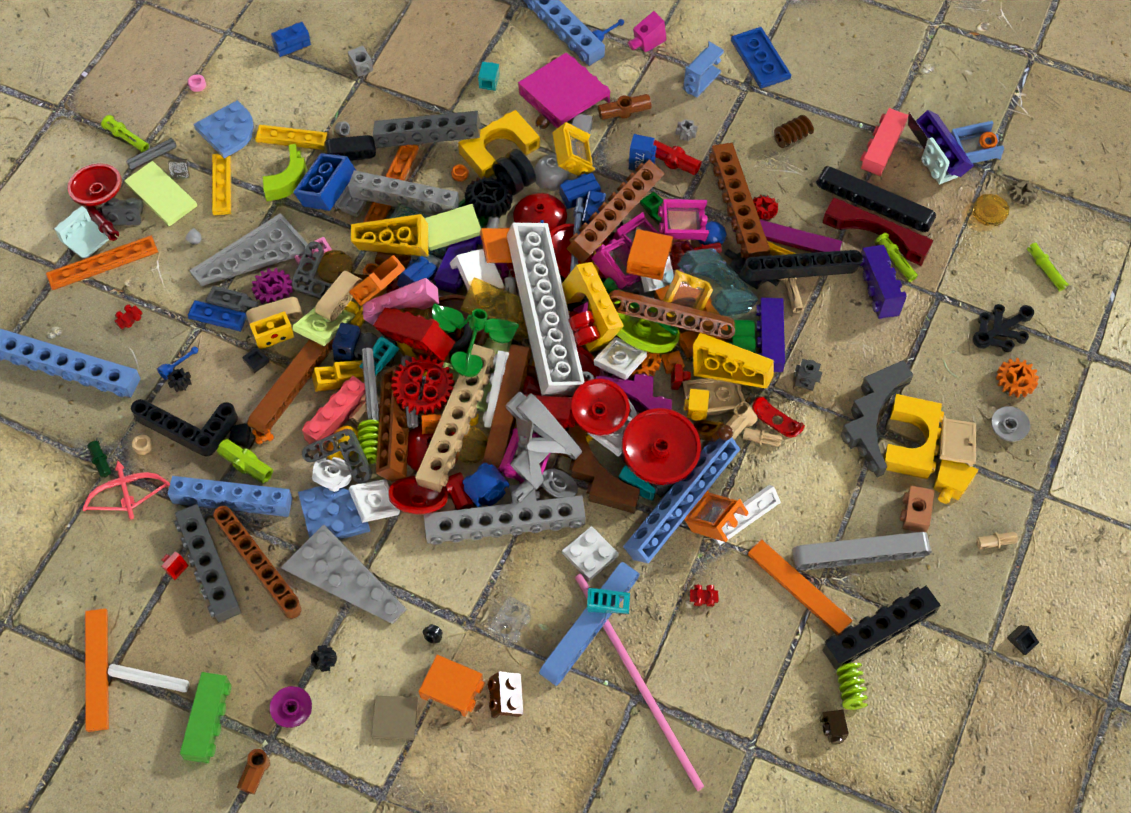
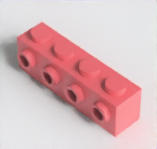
[860,108,908,176]
[302,376,365,451]

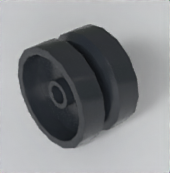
[493,149,536,195]

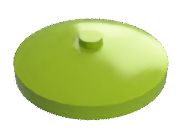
[615,300,680,353]

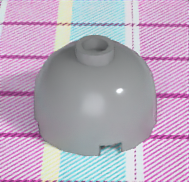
[534,155,569,191]

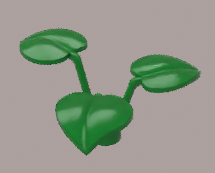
[432,303,519,377]

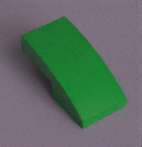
[640,192,663,225]

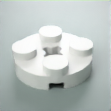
[312,457,352,492]

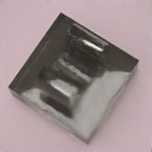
[168,159,190,179]
[741,385,766,405]

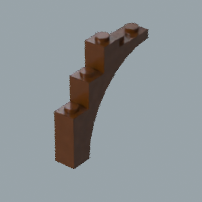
[555,422,640,514]

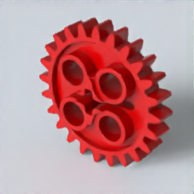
[391,355,454,415]

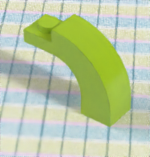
[263,144,307,201]

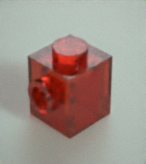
[669,240,697,270]

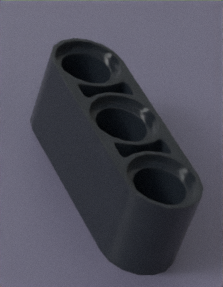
[324,135,376,161]

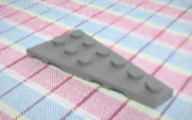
[189,213,312,286]
[281,524,407,624]

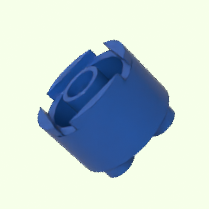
[462,463,510,507]

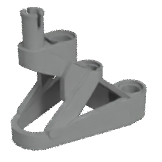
[505,392,582,503]

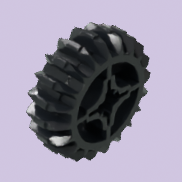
[464,176,513,219]

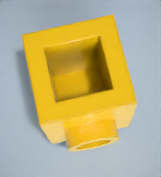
[684,389,709,421]

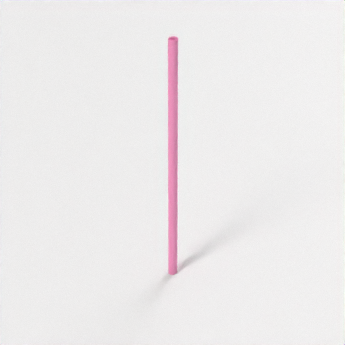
[575,574,704,791]

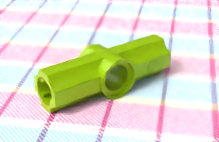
[217,439,274,484]

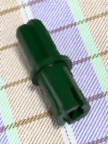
[87,441,111,477]

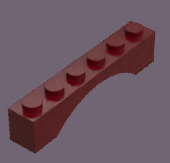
[822,198,934,266]

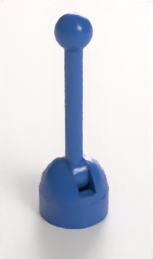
[592,19,624,42]
[157,347,199,380]

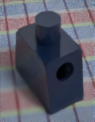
[332,323,361,362]

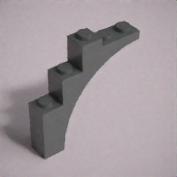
[841,360,913,478]

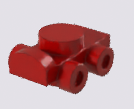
[115,304,143,330]
[690,584,719,607]

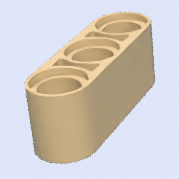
[315,271,362,322]
[246,297,303,330]

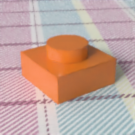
[661,351,685,374]
[421,414,441,434]

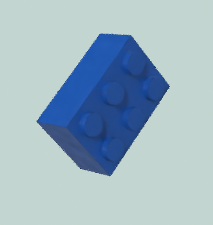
[293,153,356,211]

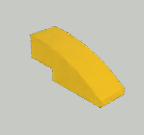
[312,360,364,392]

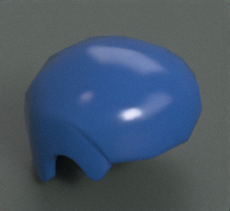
[698,221,727,245]

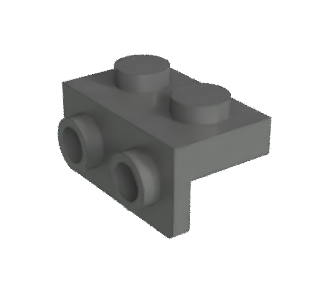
[102,198,144,225]

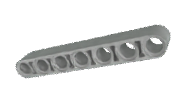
[792,532,932,571]

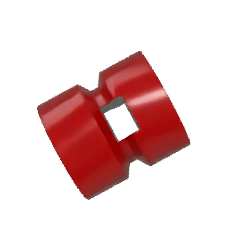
[568,311,600,346]

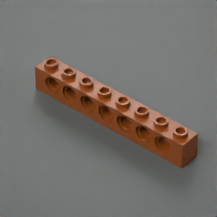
[709,142,770,260]
[566,159,665,264]

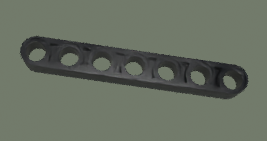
[816,166,936,232]
[740,250,863,281]

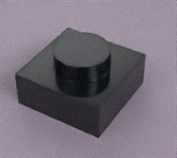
[242,347,270,373]

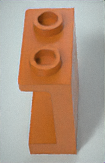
[626,229,673,281]
[349,255,405,306]
[419,655,485,717]

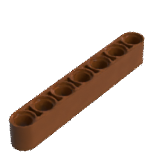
[609,290,735,339]
[247,338,334,434]
[483,344,531,473]
[213,506,302,619]

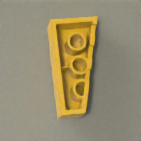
[351,214,428,257]
[693,332,774,389]

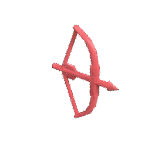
[82,460,170,519]

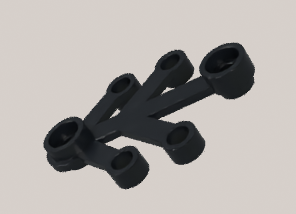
[972,304,1034,352]

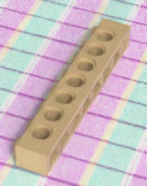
[415,344,495,492]

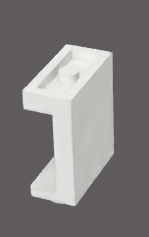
[450,249,505,303]

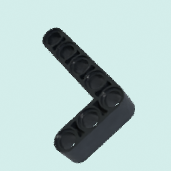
[131,399,238,457]

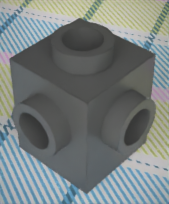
[794,359,822,391]

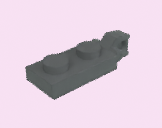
[206,286,258,313]

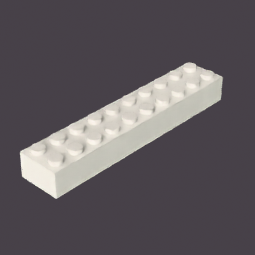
[507,223,585,397]

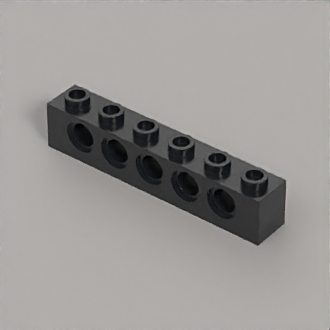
[822,585,941,671]

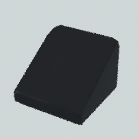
[229,423,251,446]
[1007,625,1039,655]

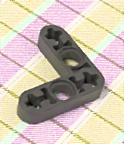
[292,241,332,300]
[302,429,372,484]

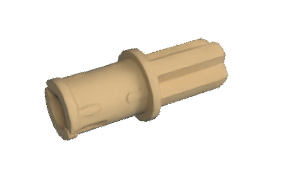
[743,427,782,447]
[976,532,1018,550]

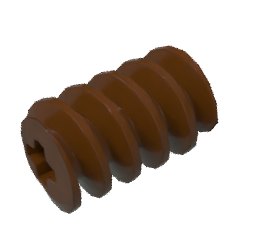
[774,115,814,148]

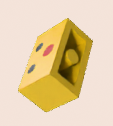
[249,311,294,350]

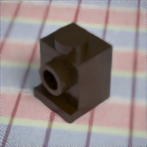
[820,709,849,745]

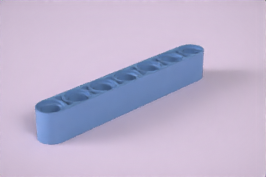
[539,562,640,686]

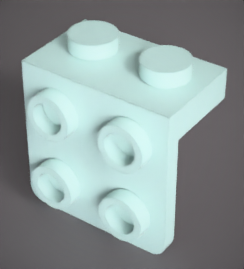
[921,137,958,185]
[54,206,109,259]

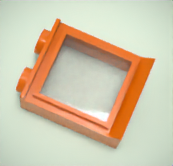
[684,490,749,542]

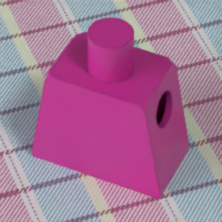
[628,11,667,52]

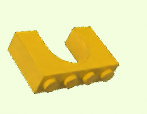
[458,110,540,179]
[562,262,624,352]
[883,394,944,479]

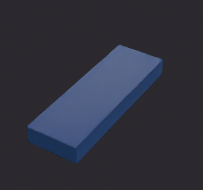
[188,300,247,332]

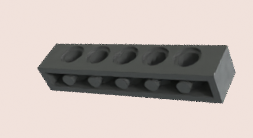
[373,111,481,148]
[174,504,242,623]

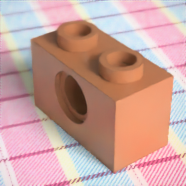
[900,486,935,532]

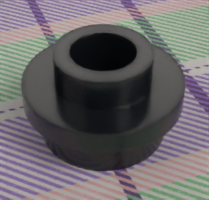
[423,624,443,643]

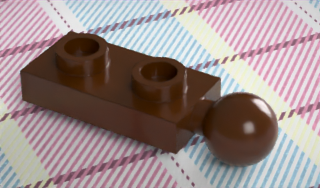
[694,420,733,441]

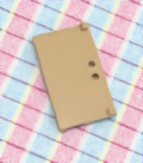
[939,415,976,467]

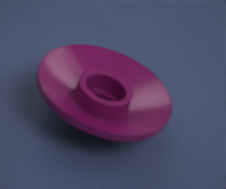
[270,686,312,728]

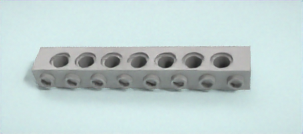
[424,495,585,545]

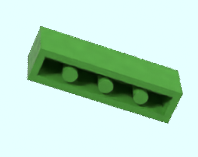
[180,672,232,763]

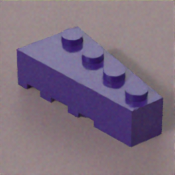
[860,245,907,319]

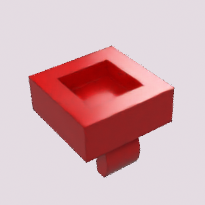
[670,364,691,390]
[161,551,189,580]

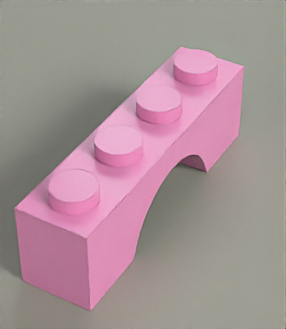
[363,278,439,326]

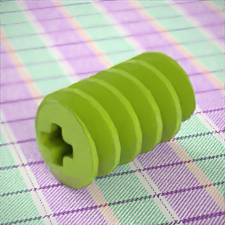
[357,420,379,464]
[836,663,868,710]

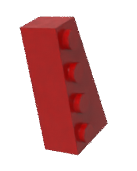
[373,307,455,361]

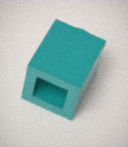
[478,62,500,91]

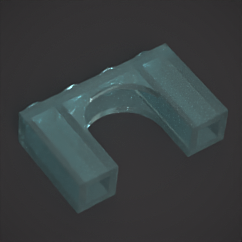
[678,248,759,316]

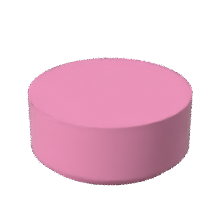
[188,75,206,92]

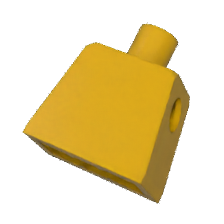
[933,459,979,504]

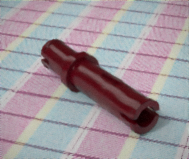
[86,206,119,241]

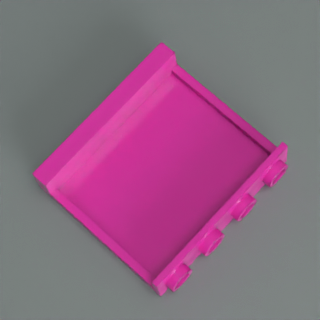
[518,53,610,128]

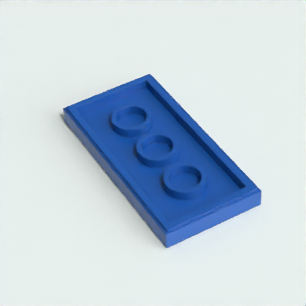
[731,27,791,89]

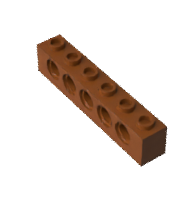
[376,366,409,482]

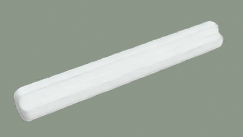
[108,664,189,692]

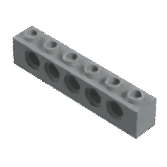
[349,170,459,215]

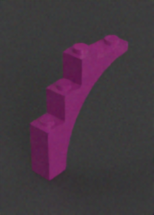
[596,374,672,413]

